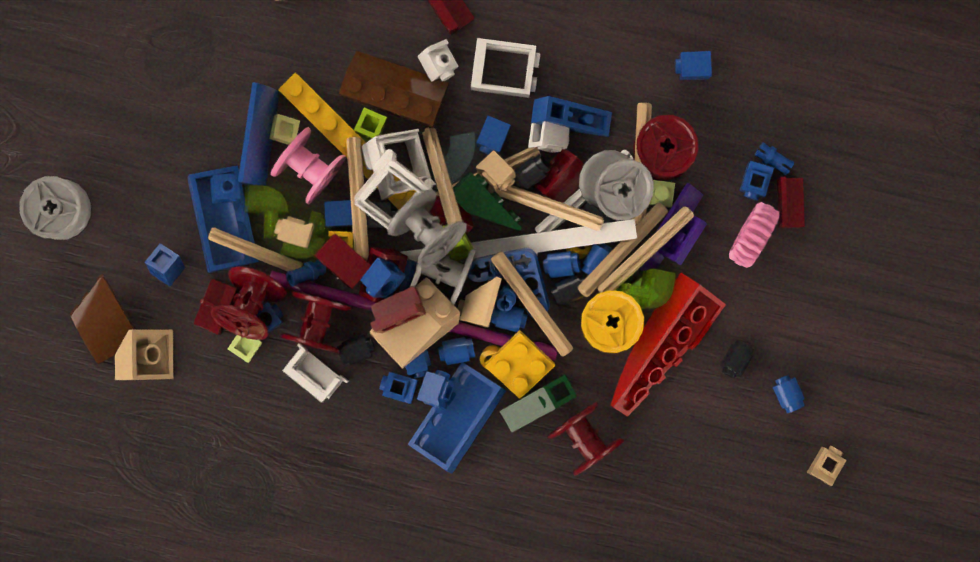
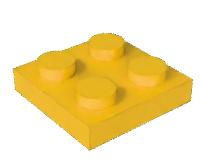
[485,330,555,399]

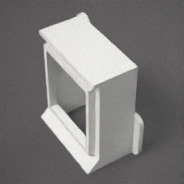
[361,129,436,200]
[354,149,432,229]
[283,343,349,402]

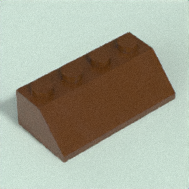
[339,51,449,128]

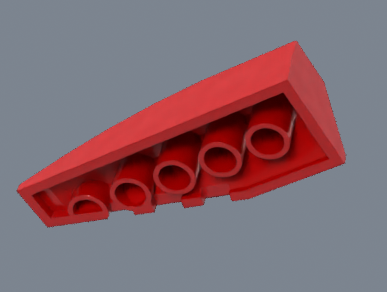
[610,273,726,417]

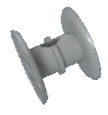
[579,150,654,220]
[20,176,91,240]
[388,189,467,268]
[410,249,476,305]

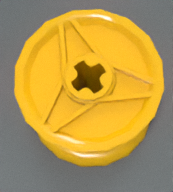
[581,290,644,353]

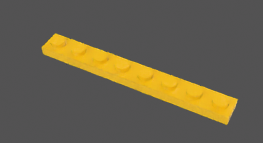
[278,72,416,210]

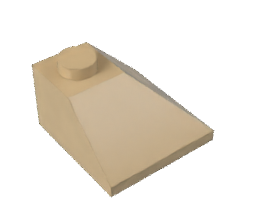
[457,277,502,328]
[115,330,173,380]

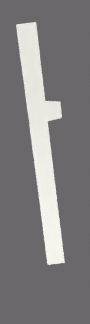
[337,219,637,279]

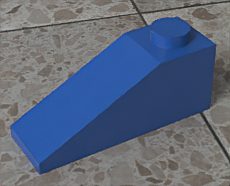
[531,96,612,137]

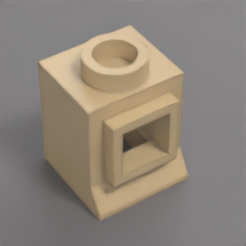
[476,150,516,191]
[275,216,315,249]
[807,446,846,486]

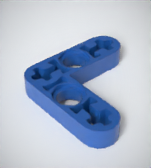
[468,248,550,318]

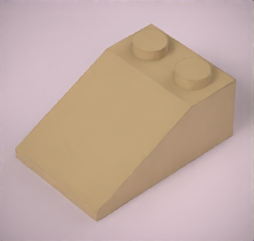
[370,277,460,369]

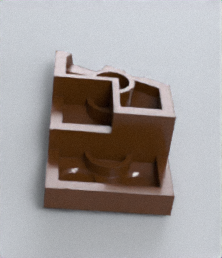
[70,274,136,364]

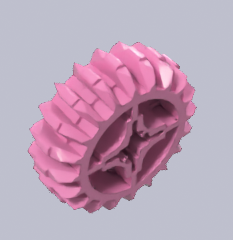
[729,202,779,268]

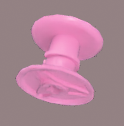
[270,127,346,205]

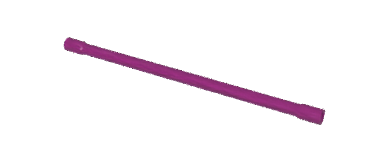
[270,270,558,361]

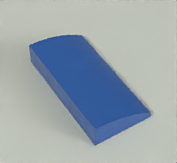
[238,82,280,189]
[187,166,259,273]
[408,362,506,473]

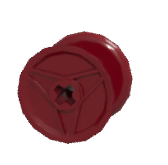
[633,115,698,181]
[210,266,286,340]
[280,291,352,353]
[547,401,625,476]

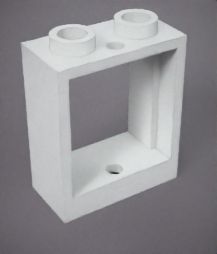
[471,38,540,98]

